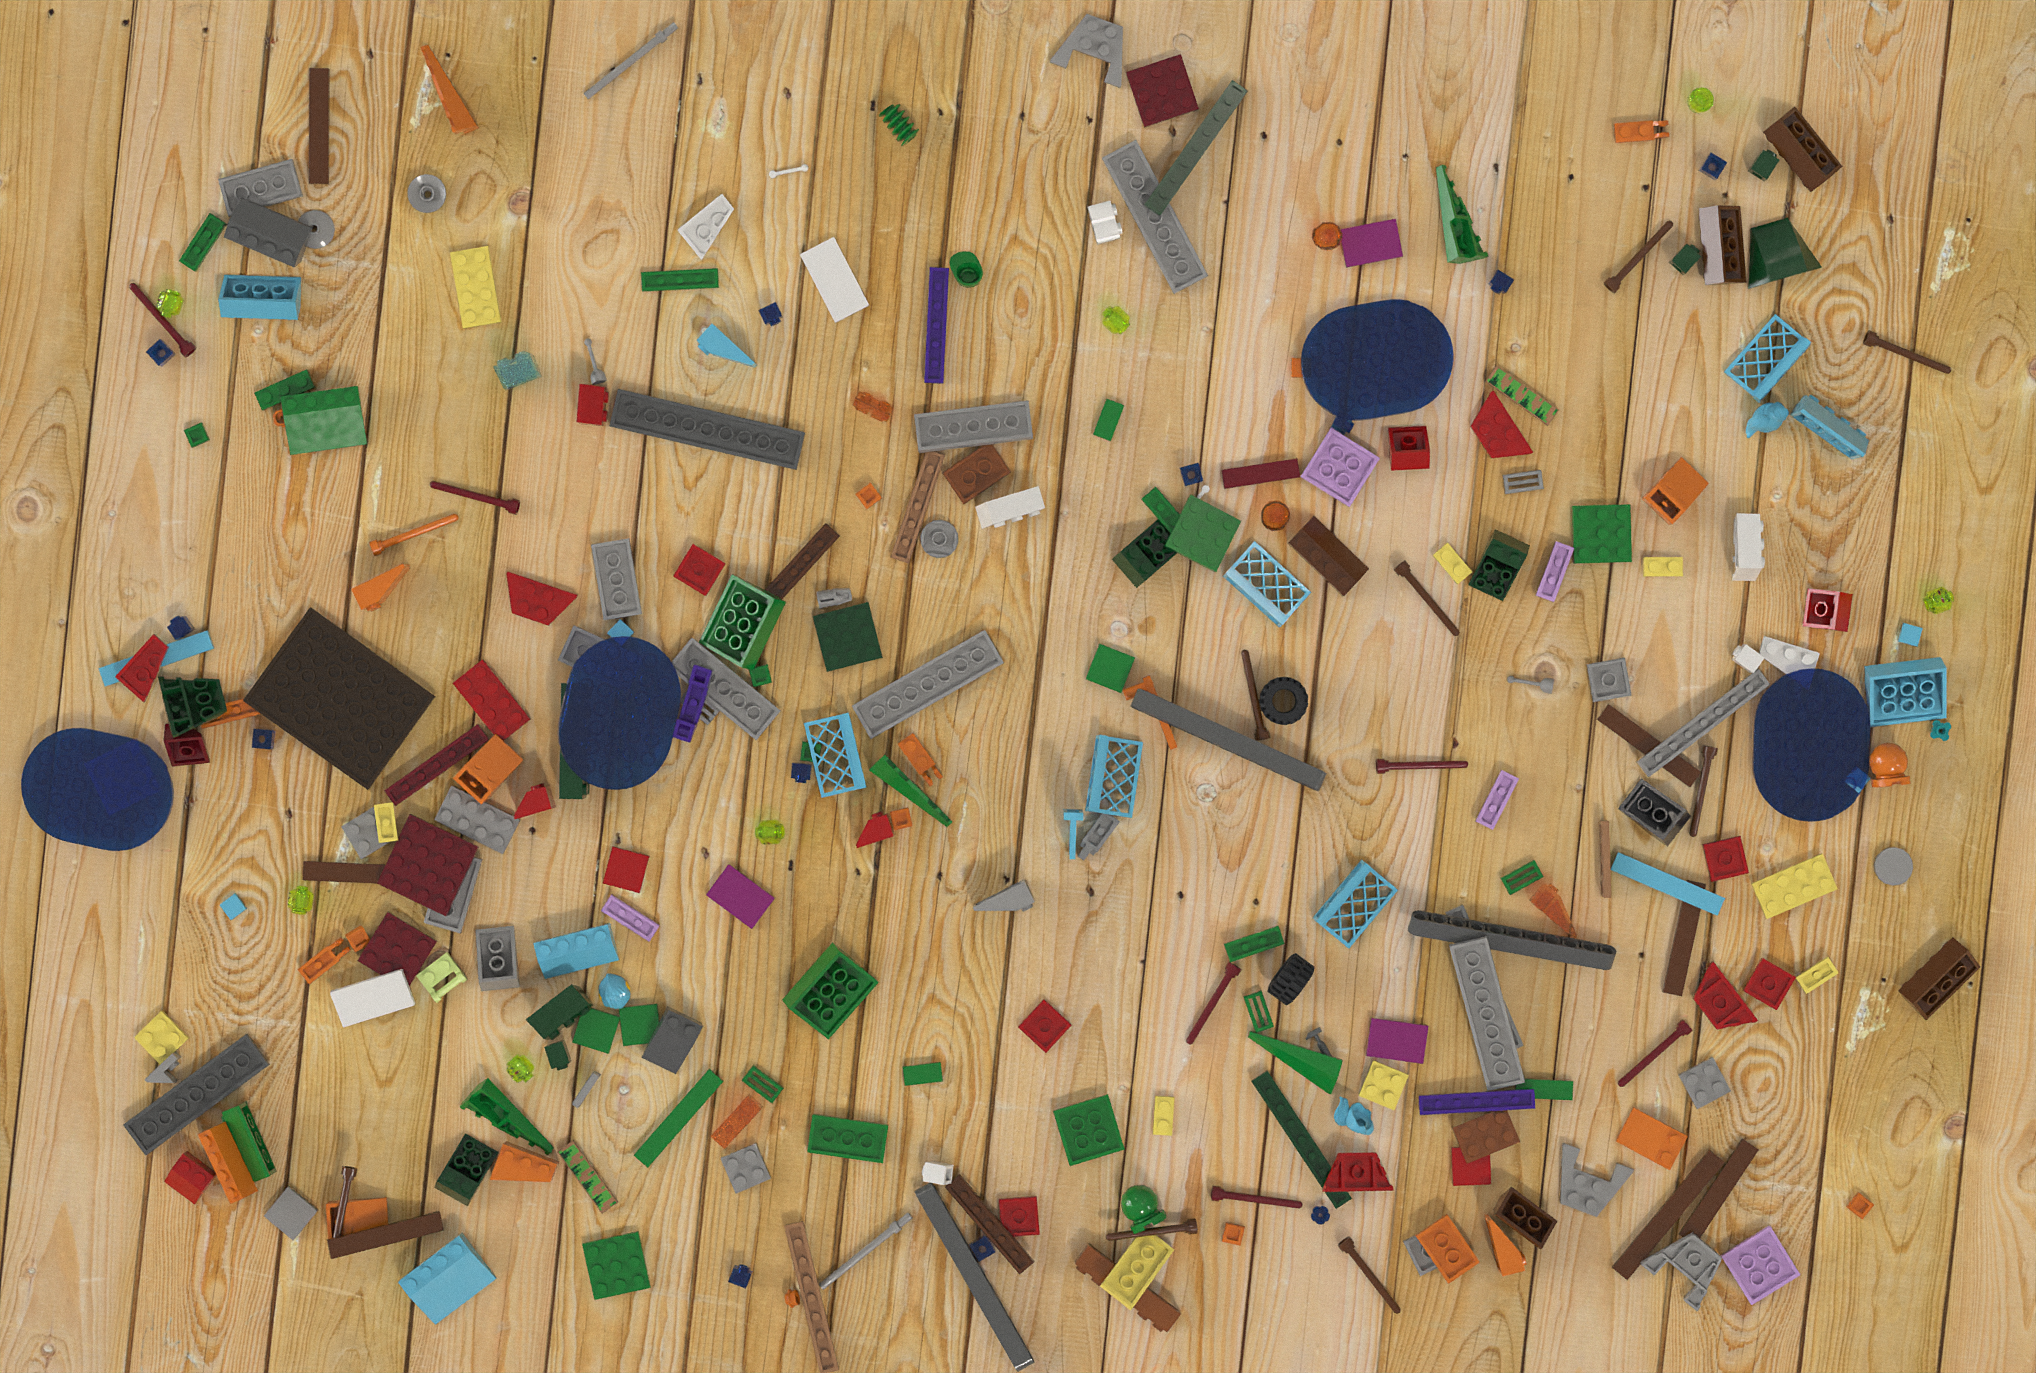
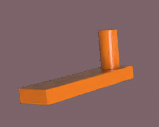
[1123,675,1177,750]

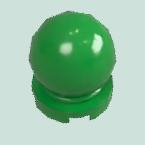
[1121,1185,1166,1234]

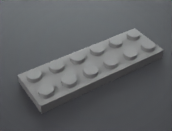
[914,400,1033,453]
[668,638,781,740]

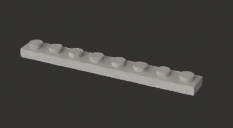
[1637,669,1770,777]

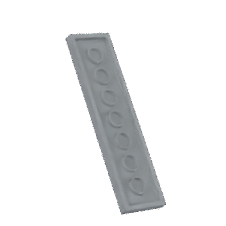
[1102,140,1208,294]
[852,630,1004,739]
[1449,936,1525,1091]

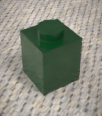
[1748,149,1779,181]
[1669,244,1701,275]
[544,1039,572,1071]

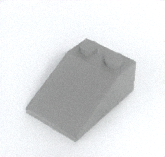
[973,879,1035,912]
[476,926,520,991]

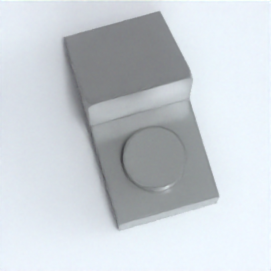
[145,1052,181,1083]

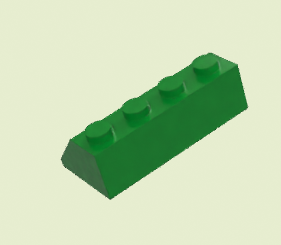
[221,1101,277,1182]

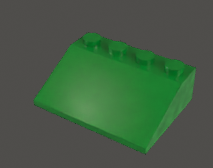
[280,386,367,455]
[699,574,786,670]
[782,942,879,1040]

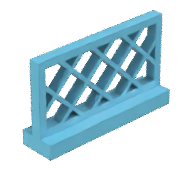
[1724,314,1811,403]
[1223,541,1311,627]
[804,712,867,798]
[1085,735,1143,818]
[1063,809,1084,859]
[1313,859,1398,948]

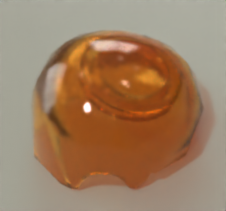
[1312,222,1343,251]
[1261,500,1290,531]

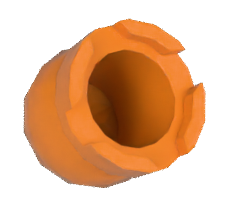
[1869,742,1911,787]

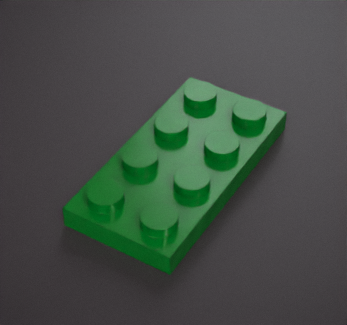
[807,1114,889,1163]

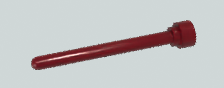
[129,283,197,358]
[430,481,520,515]
[1376,759,1468,774]
[1186,962,1242,1045]
[1618,1019,1693,1087]
[1211,1186,1303,1209]

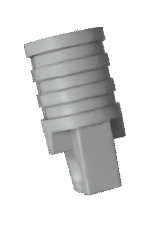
[816,588,852,608]

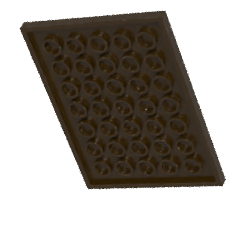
[243,607,436,790]

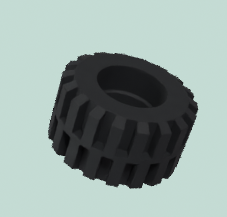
[1259,677,1308,725]
[1267,953,1315,1005]

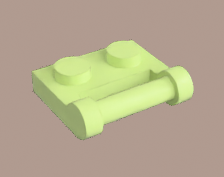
[416,952,468,1003]

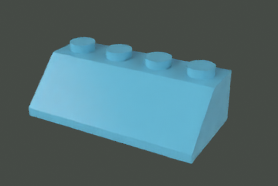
[218,275,301,320]
[533,923,619,979]

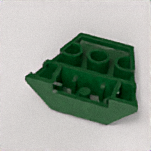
[1748,218,1822,289]
[158,676,227,738]

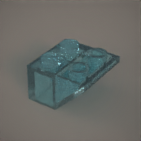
[493,351,542,390]

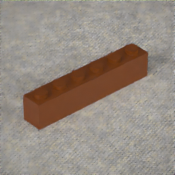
[1075,1243,1181,1332]

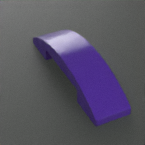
[672,664,713,743]

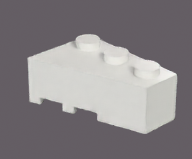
[975,486,1045,529]
[1732,513,1765,581]

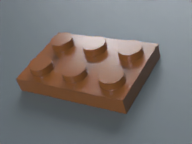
[1452,1110,1520,1164]

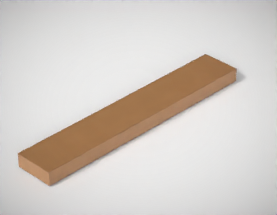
[890,451,945,564]

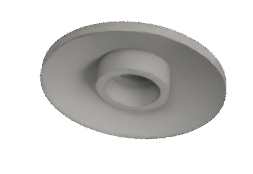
[408,174,446,213]
[298,210,335,249]

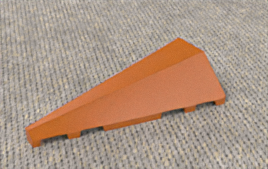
[420,45,479,134]

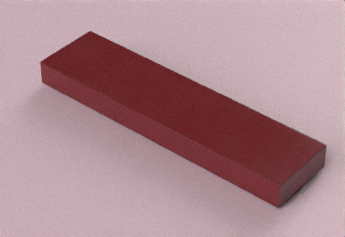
[1221,458,1300,489]

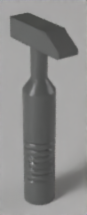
[1306,1027,1332,1056]

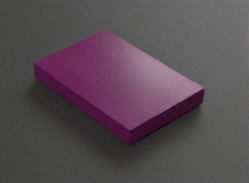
[1339,219,1403,268]
[706,864,775,929]
[1366,1018,1429,1064]

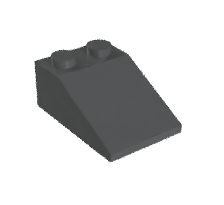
[641,1006,703,1074]

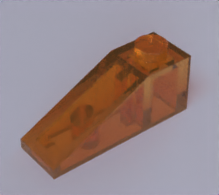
[1528,883,1577,939]
[710,1094,763,1149]

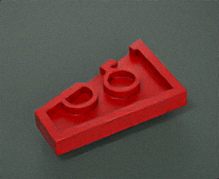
[115,634,169,703]

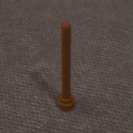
[1604,220,1673,294]
[1863,330,1951,374]
[1394,560,1460,636]
[1241,650,1270,741]
[1689,745,1718,837]
[333,1166,358,1238]
[1106,1218,1198,1241]
[1337,1236,1401,1314]

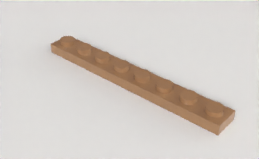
[784,1221,839,1373]

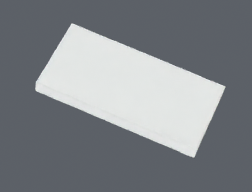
[800,237,869,323]
[330,969,416,1027]

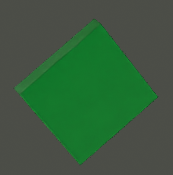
[1086,644,1135,693]
[619,1003,659,1046]
[572,1007,620,1054]

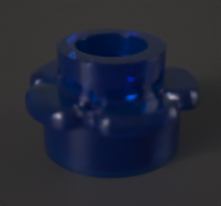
[1311,1206,1330,1225]

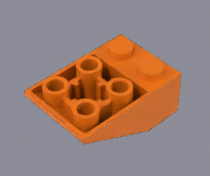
[1641,457,1709,525]
[453,734,524,804]
[326,1197,389,1239]

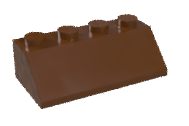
[1763,107,1843,192]
[1699,205,1747,285]
[1287,516,1369,596]
[1898,937,1980,1020]

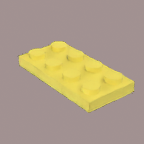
[450,246,501,329]
[1751,853,1838,919]
[1100,1226,1174,1310]

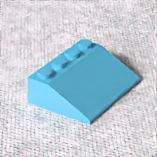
[1790,395,1869,460]
[1864,657,1947,727]
[398,1233,496,1325]

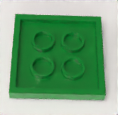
[1164,495,1241,572]
[1572,504,1632,564]
[1053,1094,1125,1166]
[582,1231,651,1300]

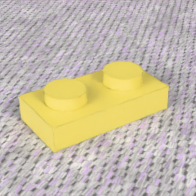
[1432,543,1472,584]
[1643,557,1683,577]
[374,802,398,843]
[1795,957,1838,994]
[1153,1096,1174,1136]

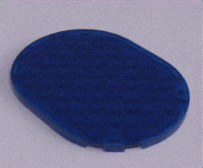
[1301,299,1454,421]
[557,636,681,790]
[1752,668,1870,822]
[21,728,174,851]

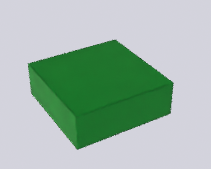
[184,423,210,448]
[749,664,772,687]
[800,741,822,763]

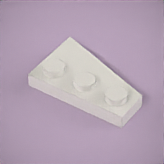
[678,194,734,260]
[1758,636,1820,690]

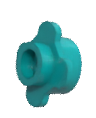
[1930,720,1951,741]

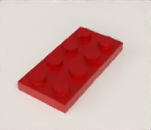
[452,659,531,741]

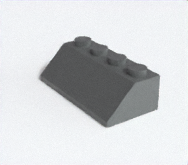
[224,197,313,267]

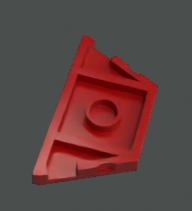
[1470,390,1533,459]
[506,571,578,626]
[1692,961,1758,1030]
[1322,1152,1394,1192]

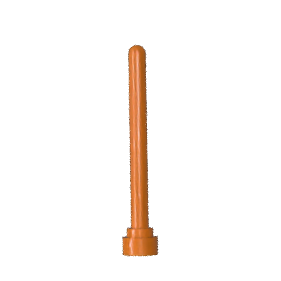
[369,514,459,556]

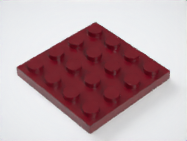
[377,814,479,916]

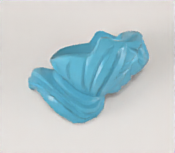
[1746,402,1789,438]
[1334,1096,1374,1135]

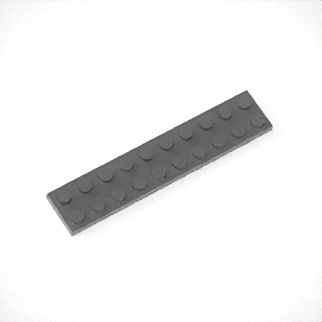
[609,389,805,470]

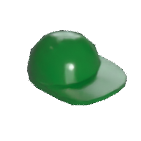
[949,251,983,288]

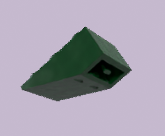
[1112,520,1177,588]
[1468,529,1530,601]
[434,1134,498,1206]

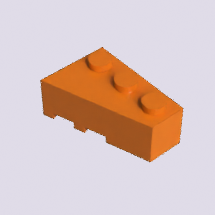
[489,1141,559,1182]

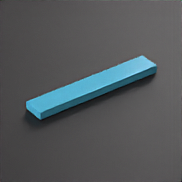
[99,630,214,686]
[1611,852,1725,916]

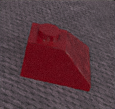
[163,724,210,767]

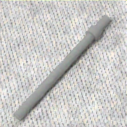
[584,22,678,99]
[819,1212,913,1290]

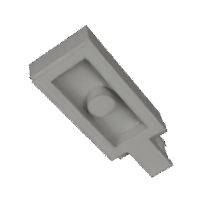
[1078,814,1120,860]

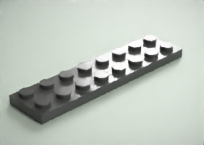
[123,1034,270,1156]

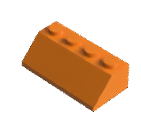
[198,1122,258,1204]

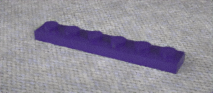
[924,267,949,384]
[1419,1089,1536,1115]

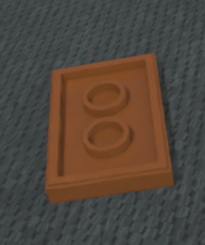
[942,444,1011,505]

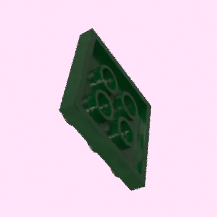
[813,602,883,672]

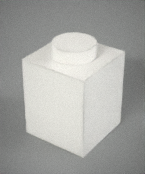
[1732,644,1765,673]
[922,1161,954,1185]

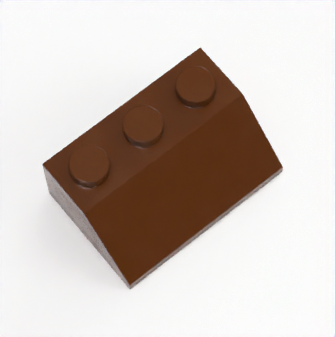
[1493,1187,1557,1250]

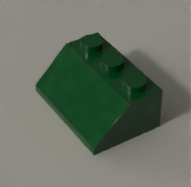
[526,984,593,1040]

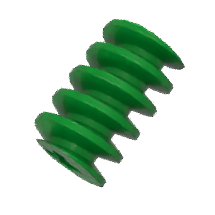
[878,104,919,146]

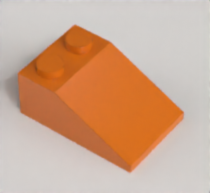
[351,564,410,612]
[1616,1107,1688,1170]
[1484,1214,1527,1277]

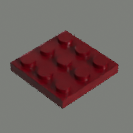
[1126,54,1199,128]
[357,911,437,986]

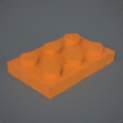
[1415,1214,1480,1284]

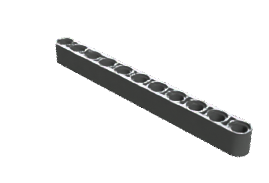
[1130,689,1327,791]
[1408,910,1617,970]
[914,1182,1035,1372]

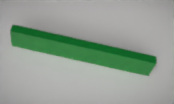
[634,1068,724,1168]

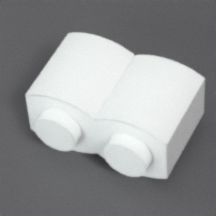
[1087,201,1123,245]

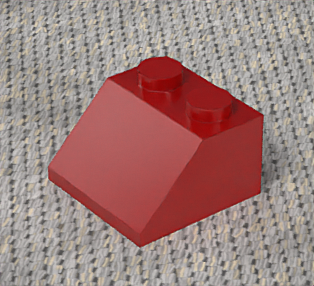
[576,384,609,426]
[1388,426,1430,471]
[1803,588,1853,632]
[514,783,556,819]
[856,811,895,848]
[164,1151,217,1205]

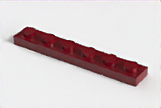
[384,724,490,806]

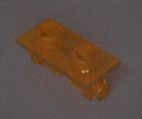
[852,391,894,423]

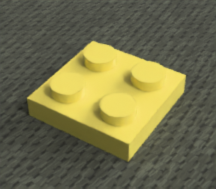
[134,1011,189,1064]
[1358,1060,1409,1110]

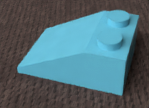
[697,324,757,368]

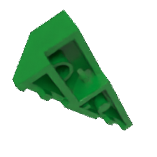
[1436,165,1489,264]
[869,754,952,827]
[1248,1031,1343,1094]
[460,1078,554,1155]

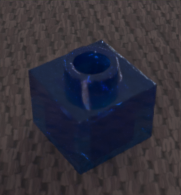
[1699,153,1727,180]
[1488,269,1514,295]
[758,302,783,327]
[146,339,176,367]
[1330,410,1355,435]
[1179,463,1203,487]
[167,615,195,640]
[252,728,275,750]
[791,762,812,783]
[969,1235,996,1262]
[728,1264,753,1289]

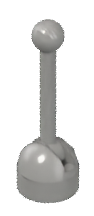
[584,338,607,385]
[1507,676,1554,694]

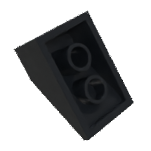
[1618,778,1691,847]

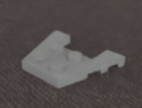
[1050,14,1123,88]
[1560,1143,1634,1217]
[1640,1232,1722,1311]

